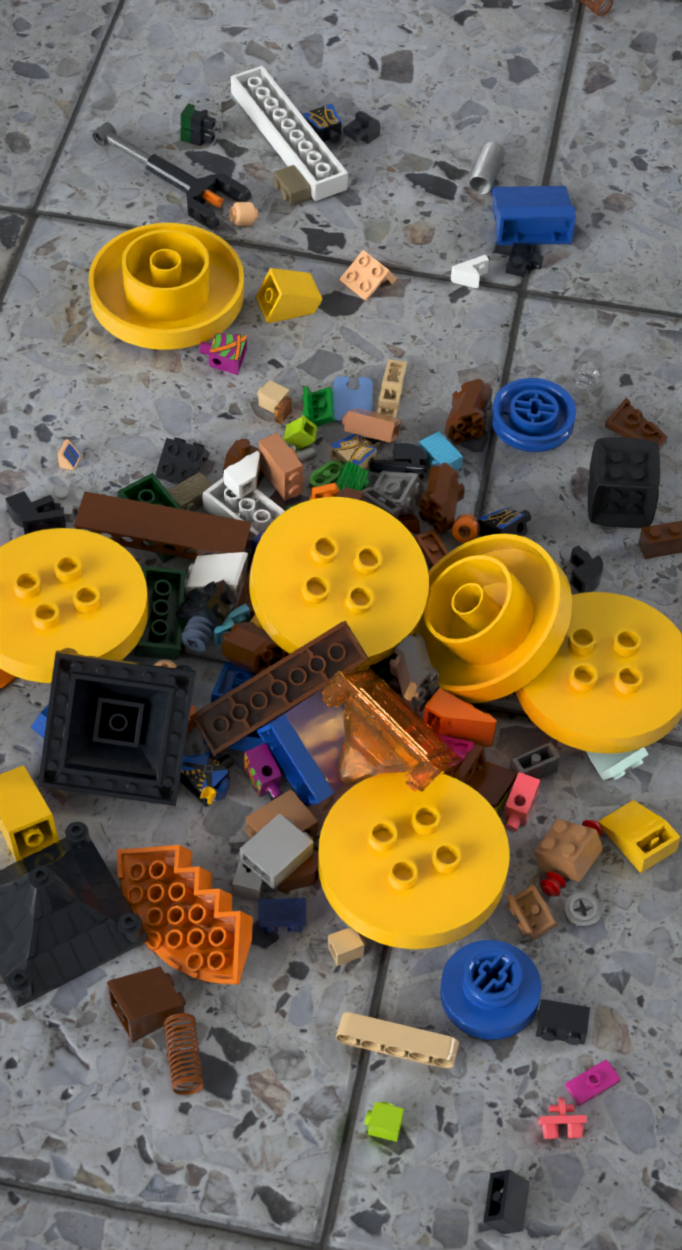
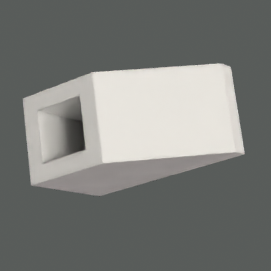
[224,451,260,499]

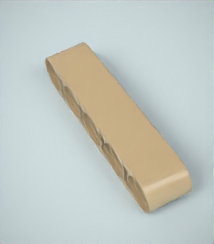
[336,1012,459,1069]

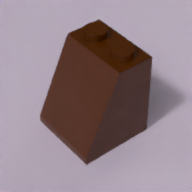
[107,966,186,1043]

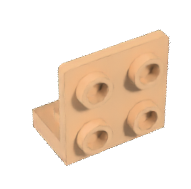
[340,250,397,301]

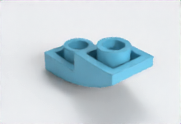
[214,603,250,647]

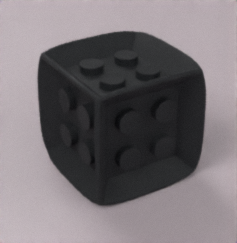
[588,437,660,528]

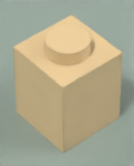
[257,380,290,416]
[328,927,366,966]

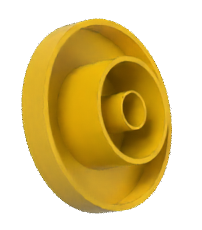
[88,223,244,350]
[249,497,429,669]
[0,528,148,683]
[412,534,572,703]
[515,592,682,754]
[318,769,510,949]

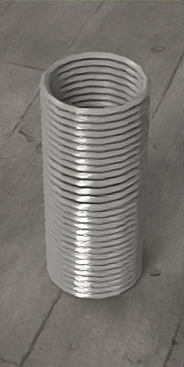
[469,142,505,194]

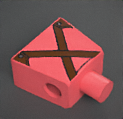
[504,772,540,832]

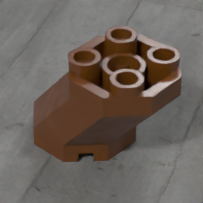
[445,379,493,444]
[419,462,465,534]
[221,622,289,675]

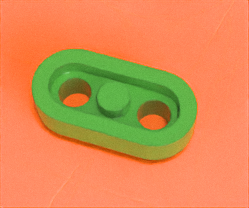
[309,460,344,489]

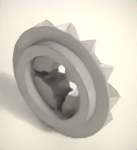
[564,892,602,928]

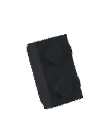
[156,437,210,484]
[21,509,66,535]
[175,580,238,627]

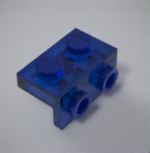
[258,898,307,933]

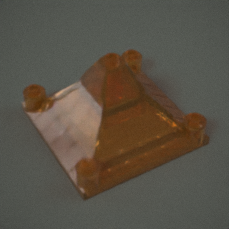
[321,666,464,792]

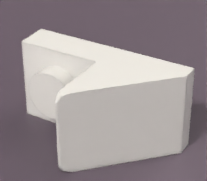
[451,255,489,288]

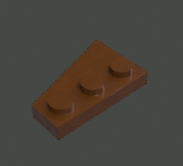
[604,398,667,450]

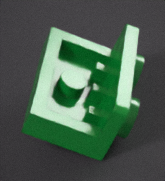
[302,386,335,427]

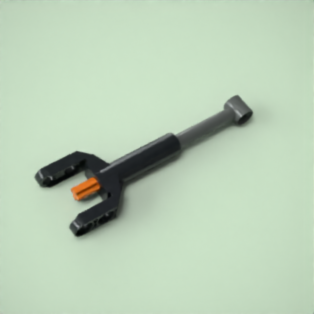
[92,122,251,230]

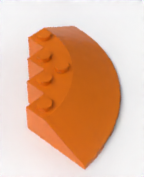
[117,845,253,985]

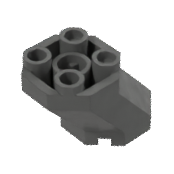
[389,633,440,712]

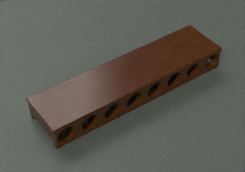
[74,491,251,560]
[190,621,369,756]

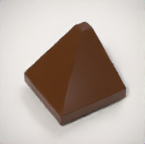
[398,513,421,534]

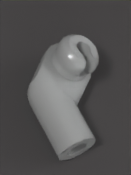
[287,444,316,462]

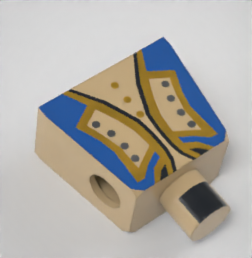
[330,434,380,470]

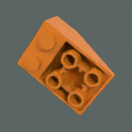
[422,688,497,747]

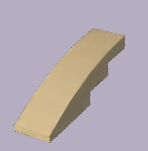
[377,359,407,418]

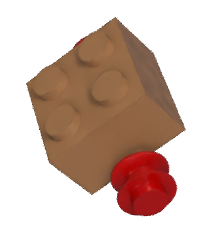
[534,819,603,897]

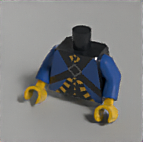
[180,752,234,807]

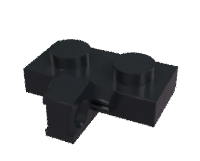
[506,242,543,277]

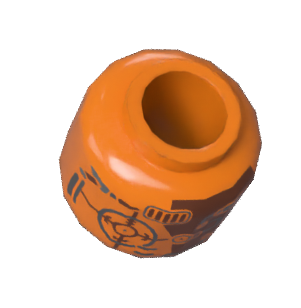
[452,514,480,543]

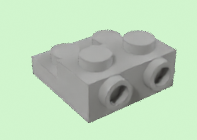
[373,471,424,514]

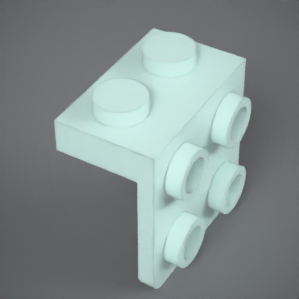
[586,747,649,781]

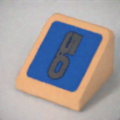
[58,439,81,470]

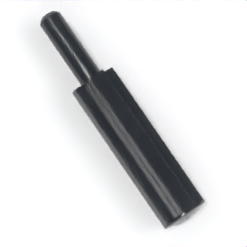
[369,459,426,473]

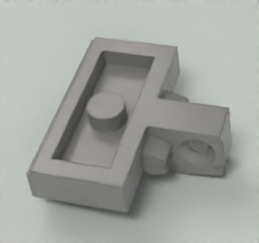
[52,486,95,522]

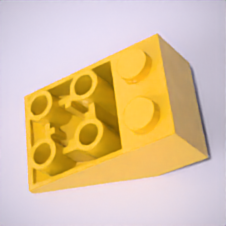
[597,800,681,874]

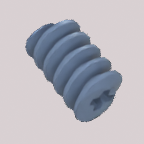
[181,610,216,652]

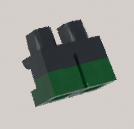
[181,103,216,146]

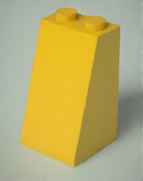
[0,765,59,862]

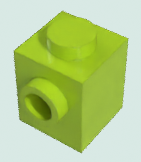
[283,416,317,450]
[364,1101,404,1142]

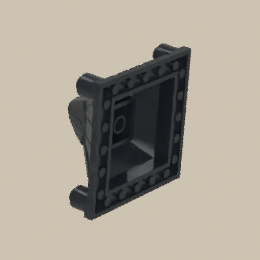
[38,648,196,806]
[0,822,149,1008]

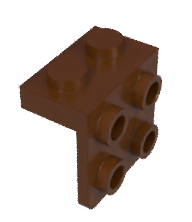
[453,744,517,807]

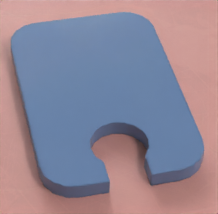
[333,376,373,423]

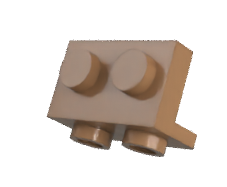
[506,884,558,940]

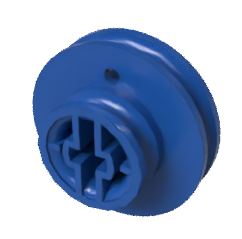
[491,378,576,452]
[440,940,541,1040]

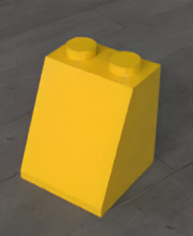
[255,268,322,323]

